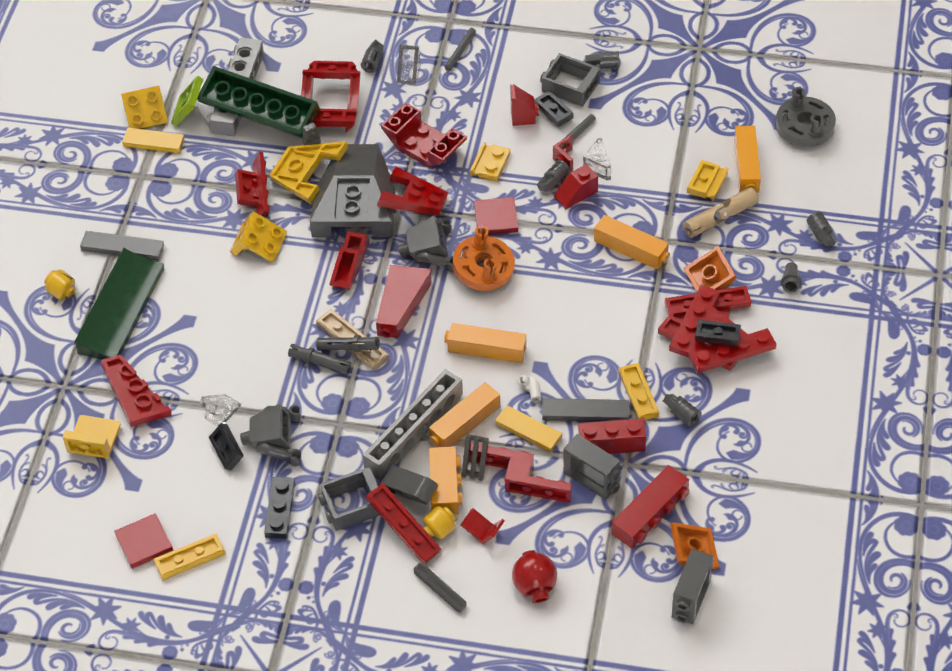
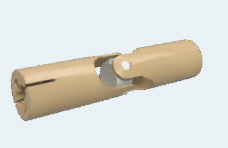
[683,187,759,238]

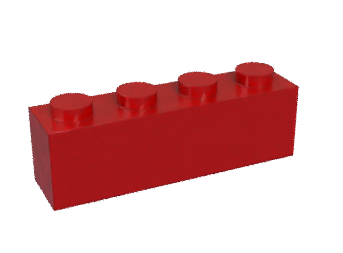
[611,465,690,549]

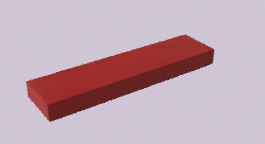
[365,483,442,565]

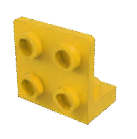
[121,85,168,129]
[230,211,287,263]
[62,415,121,459]

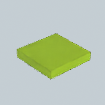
[171,76,203,126]

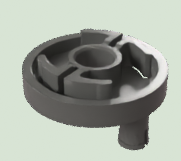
[776,87,836,147]

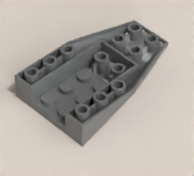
[310,144,396,237]

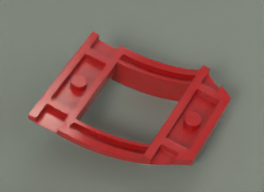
[301,61,361,133]

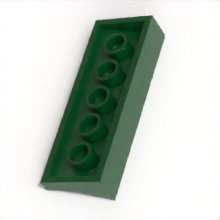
[197,66,321,138]
[74,248,164,360]

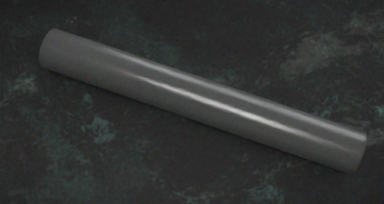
[444,28,476,71]
[561,114,596,150]

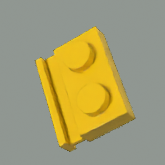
[470,142,511,182]
[687,160,729,201]

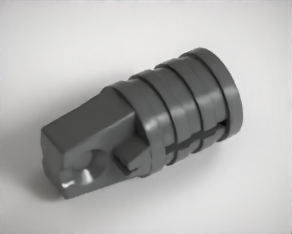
[361,39,384,73]
[585,51,619,69]
[302,123,321,145]
[537,160,571,192]
[806,211,837,247]
[663,394,702,427]

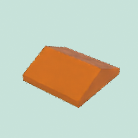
[684,246,737,292]
[670,522,719,570]

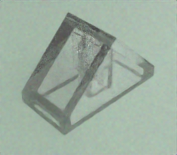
[397,45,421,85]
[583,138,611,181]

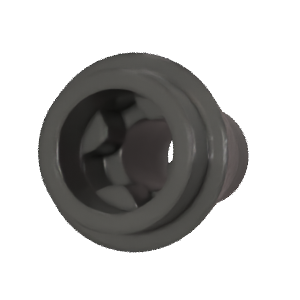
[781,262,802,292]

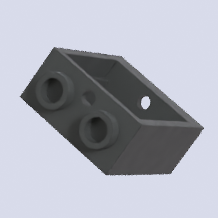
[540,53,601,107]
[563,434,621,500]
[318,467,380,531]
[671,549,714,624]

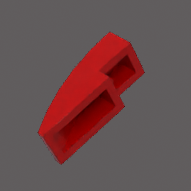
[329,231,370,290]

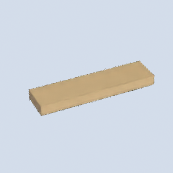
[316,309,389,371]

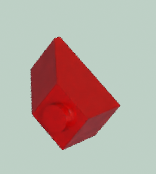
[510,84,539,126]
[554,164,598,210]

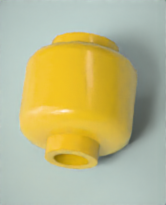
[44,269,76,300]
[423,506,457,539]

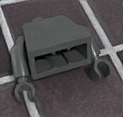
[398,215,454,273]
[240,404,301,466]

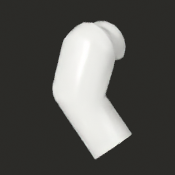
[517,374,541,403]

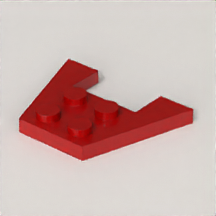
[377,166,448,216]

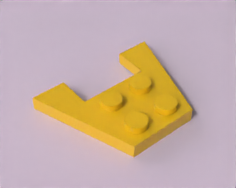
[269,141,349,204]

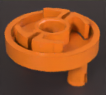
[452,226,515,291]

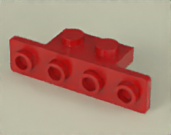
[235,151,270,217]

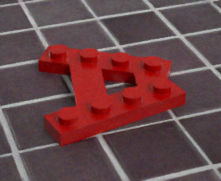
[669,285,777,374]
[658,286,752,371]

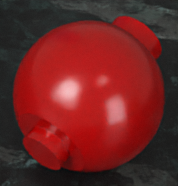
[512,550,557,603]

